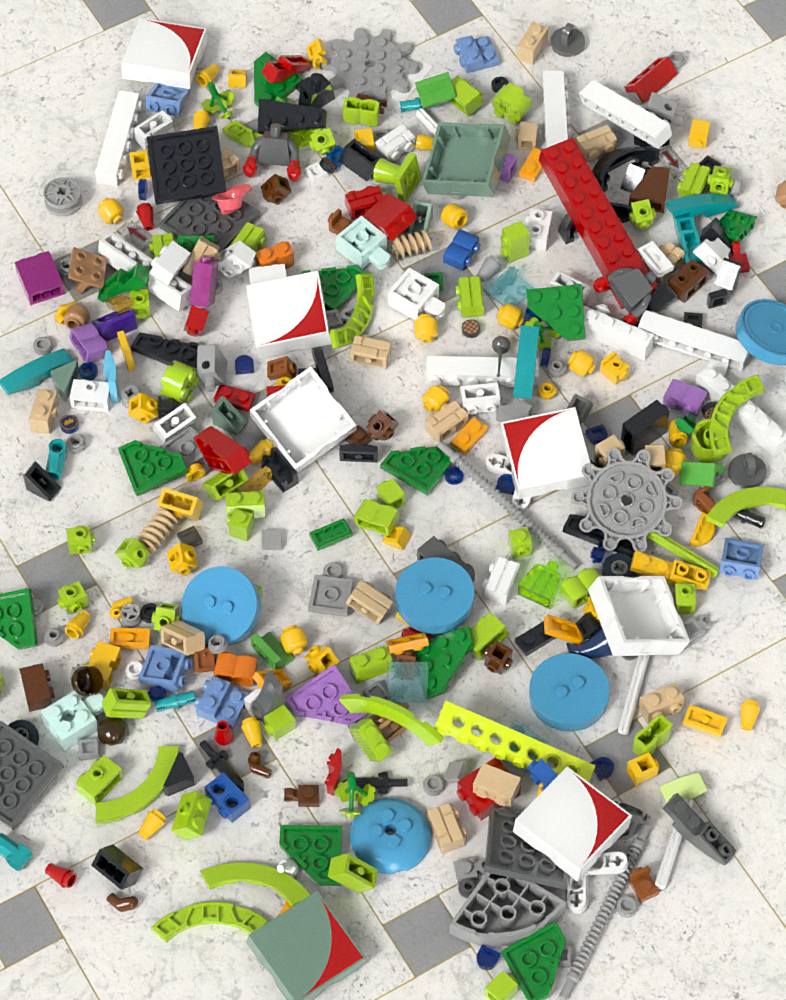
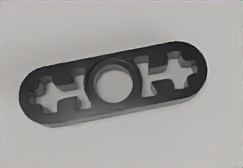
[312,346,334,393]

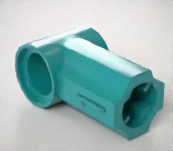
[45,439,67,480]
[0,833,33,871]

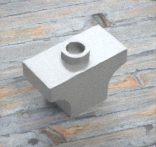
[496,398,532,423]

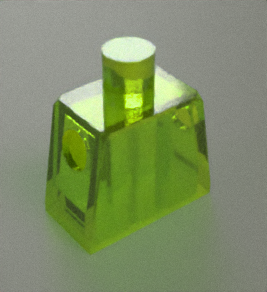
[518,561,561,610]

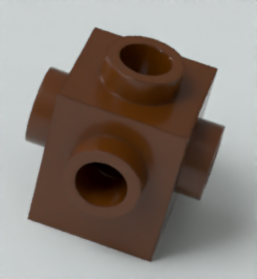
[261,174,292,205]
[366,410,400,441]
[483,640,513,675]

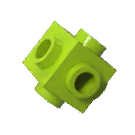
[308,128,336,155]
[707,166,734,195]
[629,199,656,229]
[66,525,96,555]
[114,538,150,569]
[57,581,89,615]
[151,602,181,633]

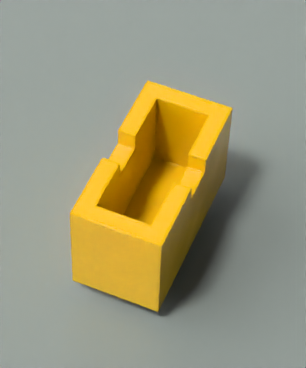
[85,641,122,690]

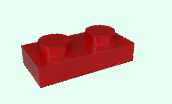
[214,384,256,412]

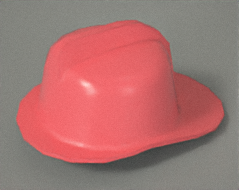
[212,184,252,215]

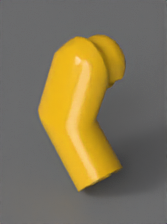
[54,302,76,325]
[109,596,133,619]

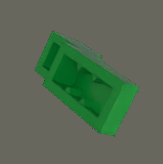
[98,263,149,303]

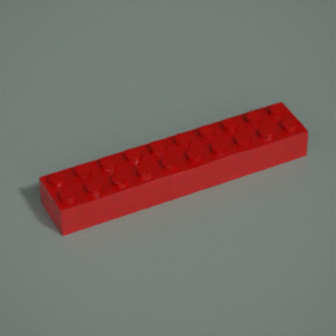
[538,137,657,309]

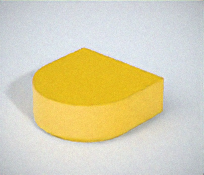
[185,463,206,483]

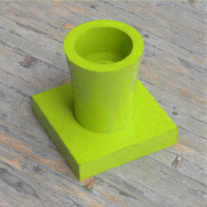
[373,153,422,203]

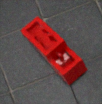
[261,55,313,84]

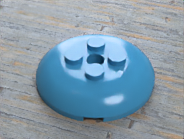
[350,797,432,874]

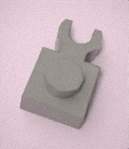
[326,308,351,330]
[683,614,713,642]
[453,858,486,883]

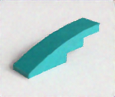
[666,193,738,218]
[672,213,704,264]
[513,325,539,400]
[0,348,74,395]

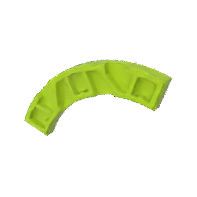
[222,120,315,149]
[329,273,375,349]
[709,374,765,457]
[705,487,786,528]
[339,694,444,746]
[95,746,179,824]
[200,862,310,907]
[151,902,269,943]

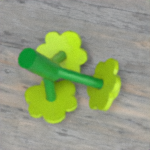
[201,81,235,120]
[525,317,561,350]
[334,772,376,818]

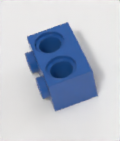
[205,772,251,823]

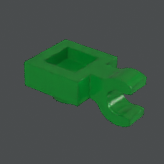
[675,413,696,434]

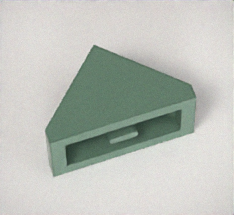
[408,200,433,235]
[50,361,79,402]
[212,396,247,435]

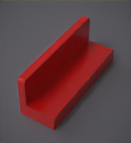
[624,56,678,103]

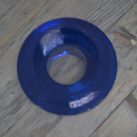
[445,466,464,485]
[590,544,605,563]
[147,686,166,702]

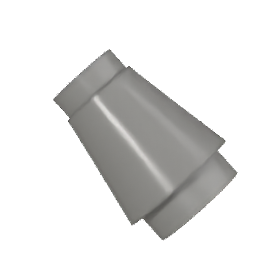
[476,255,502,282]

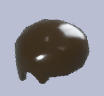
[71,666,104,696]
[97,717,129,746]

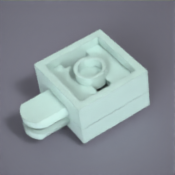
[336,216,390,270]
[41,691,104,752]

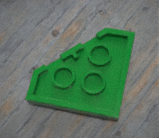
[254,52,303,107]
[300,265,367,310]
[526,284,586,341]
[118,440,189,496]
[380,444,460,496]
[0,588,38,650]
[416,626,475,699]
[279,825,342,886]
[500,921,566,1000]

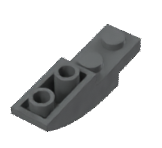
[662,793,737,865]

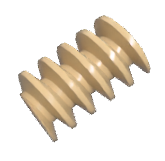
[392,230,432,260]
[138,509,178,553]

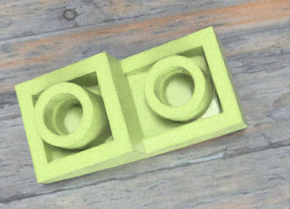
[660,773,708,802]

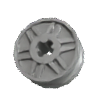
[43,177,82,216]

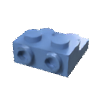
[454,35,500,73]
[146,83,190,116]
[719,538,764,581]
[138,645,192,692]
[194,676,249,729]

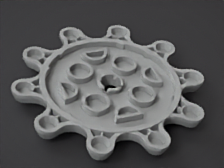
[321,28,420,101]
[571,448,683,552]

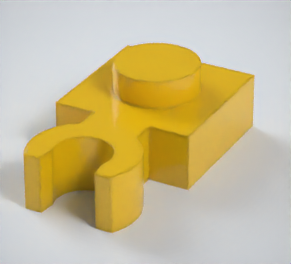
[306,38,327,70]

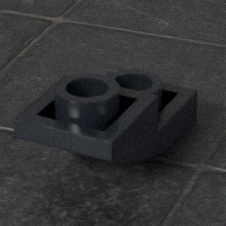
[646,283,678,313]

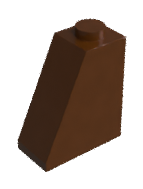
[629,166,670,213]

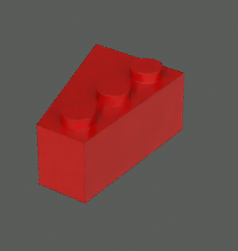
[193,426,252,475]

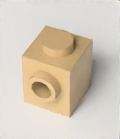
[515,122,538,151]

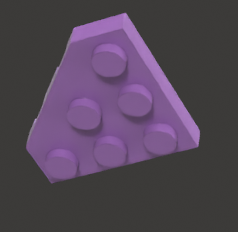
[285,664,368,725]

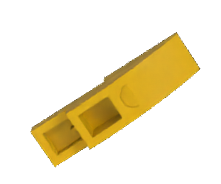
[630,551,711,589]

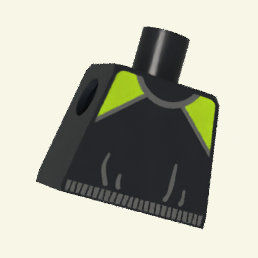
[298,73,335,108]

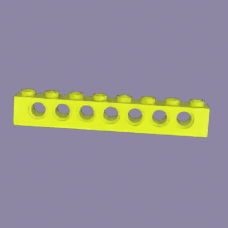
[434,701,595,782]

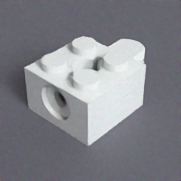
[388,268,445,320]

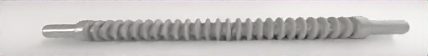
[437,441,579,570]
[558,824,651,1000]

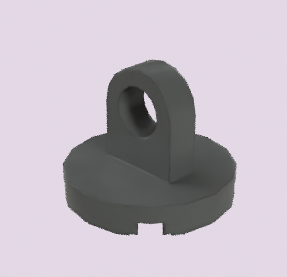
[551,23,585,57]
[728,452,767,489]
[614,801,651,840]

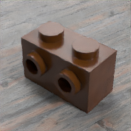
[668,259,709,303]
[19,663,55,712]

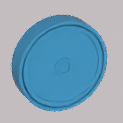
[735,299,786,365]
[395,557,474,634]
[181,566,261,646]
[529,653,610,732]

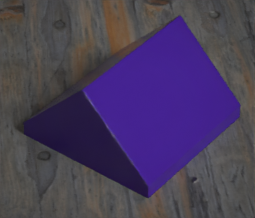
[92,307,137,342]

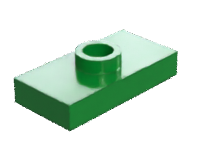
[309,518,352,551]

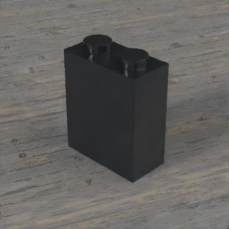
[621,400,670,456]

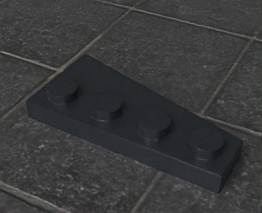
[258,99,327,134]
[130,332,200,369]
[562,514,635,558]

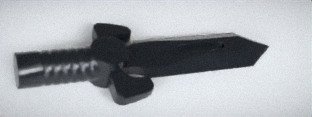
[199,740,244,792]
[342,771,408,795]

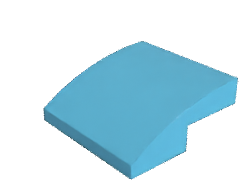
[103,350,119,403]

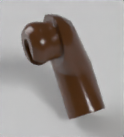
[248,752,272,779]
[106,893,138,912]

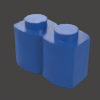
[443,229,481,271]

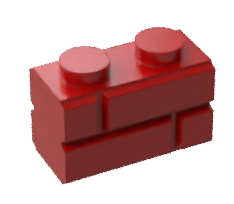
[345,185,384,220]

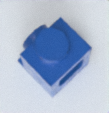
[526,759,558,791]

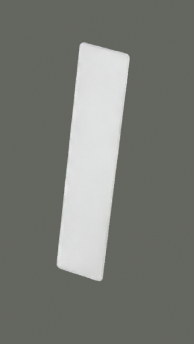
[387,61,433,109]

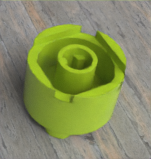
[491,83,532,125]
[160,360,200,403]
[690,419,730,463]

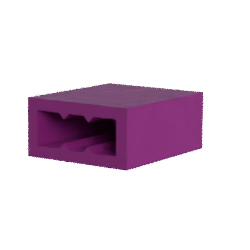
[15,251,65,306]
[190,255,219,308]

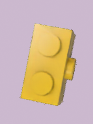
[157,487,204,521]

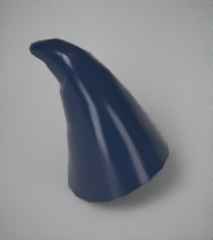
[566,627,612,659]

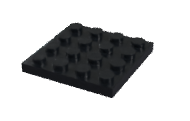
[147,126,226,205]

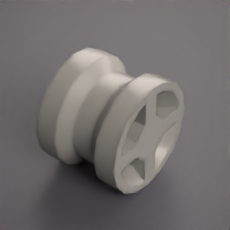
[121,385,139,408]
[121,603,141,628]

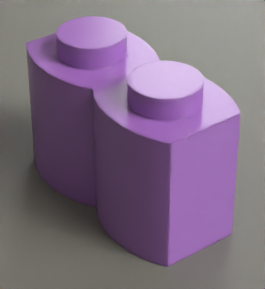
[69,323,109,363]
[663,379,707,417]

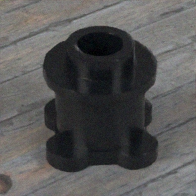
[158,396,178,418]

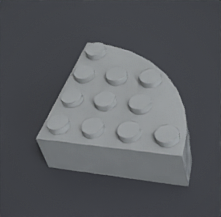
[449,872,566,947]

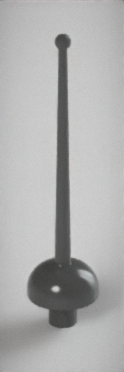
[492,336,510,377]

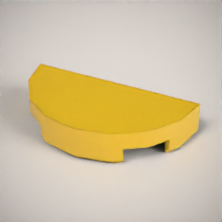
[689,512,715,547]

